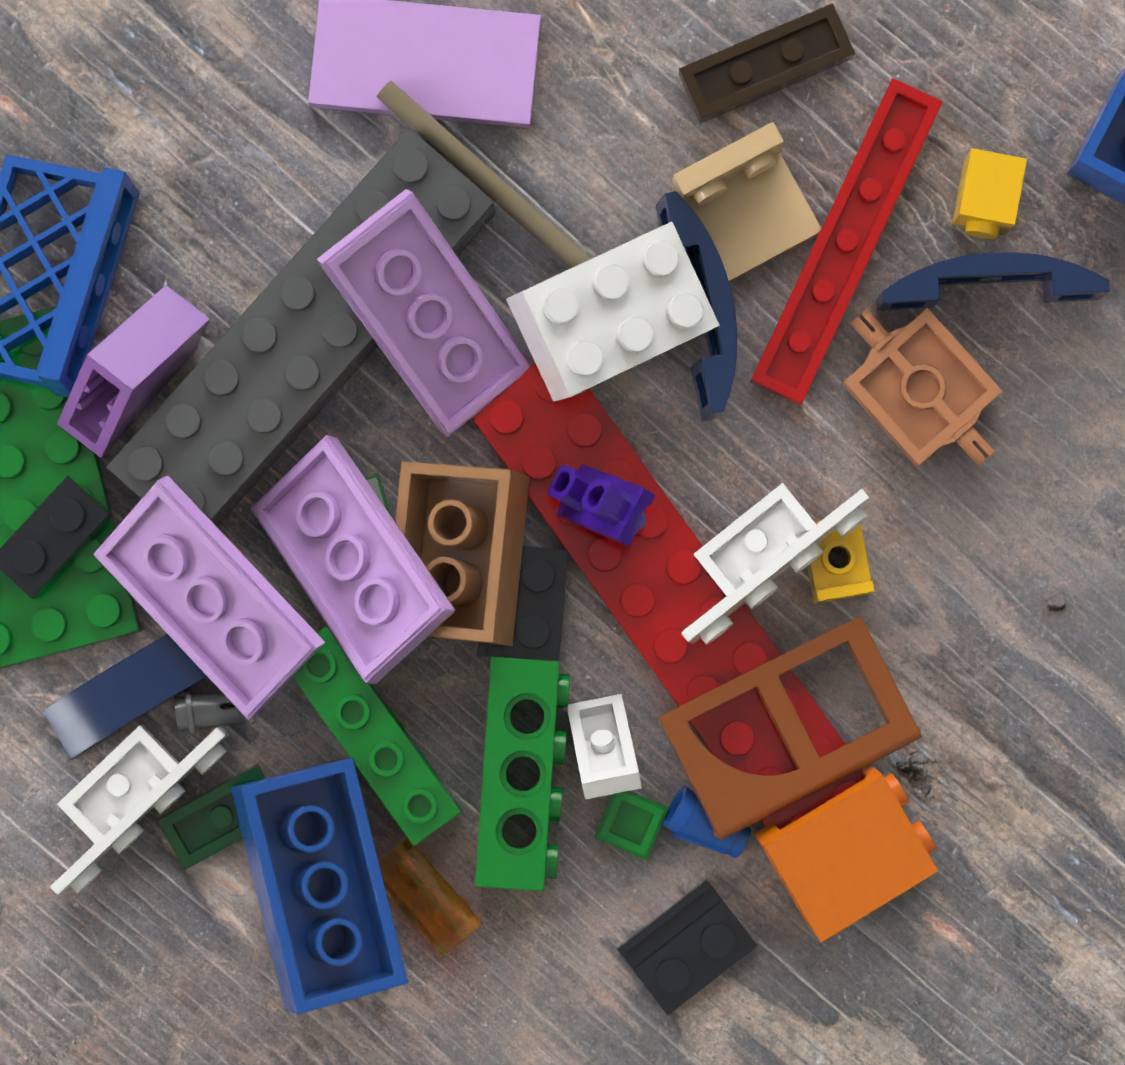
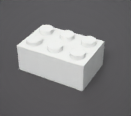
[506,222,720,402]

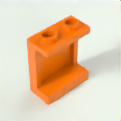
[754,765,938,943]

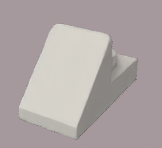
[567,694,642,800]

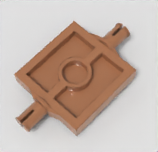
[842,307,1003,468]

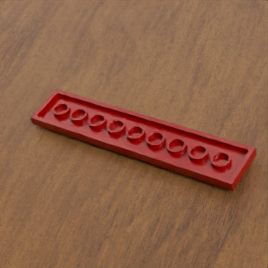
[472,363,865,830]

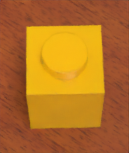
[952,148,1027,240]

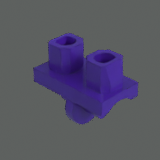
[548,464,655,546]

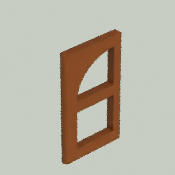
[657,615,922,841]

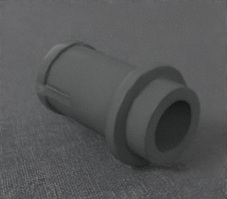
[174,690,246,735]

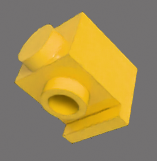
[807,521,875,604]

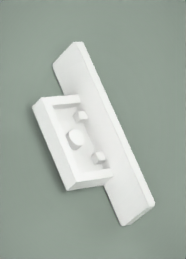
[681,483,871,645]
[50,725,230,895]

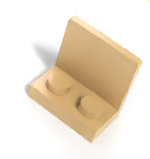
[671,122,821,282]

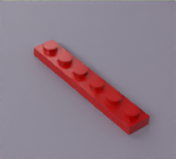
[750,78,943,406]

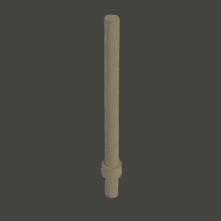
[377,81,597,269]

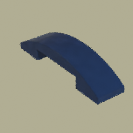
[655,191,737,422]
[876,252,1110,311]
[43,634,208,759]

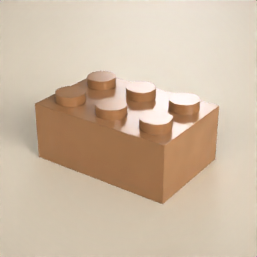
[395,461,530,646]

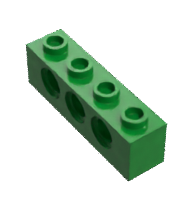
[293,626,463,846]
[475,657,570,891]

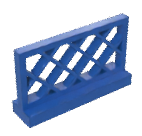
[0,154,140,397]

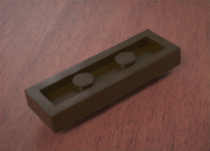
[678,3,855,124]

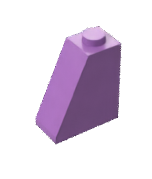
[57,285,210,458]

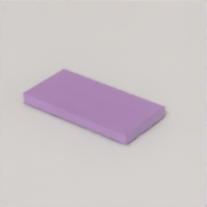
[308,0,541,128]
[316,189,532,437]
[250,435,455,684]
[93,476,325,720]

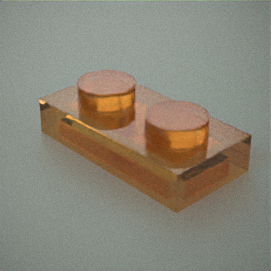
[379,838,483,958]

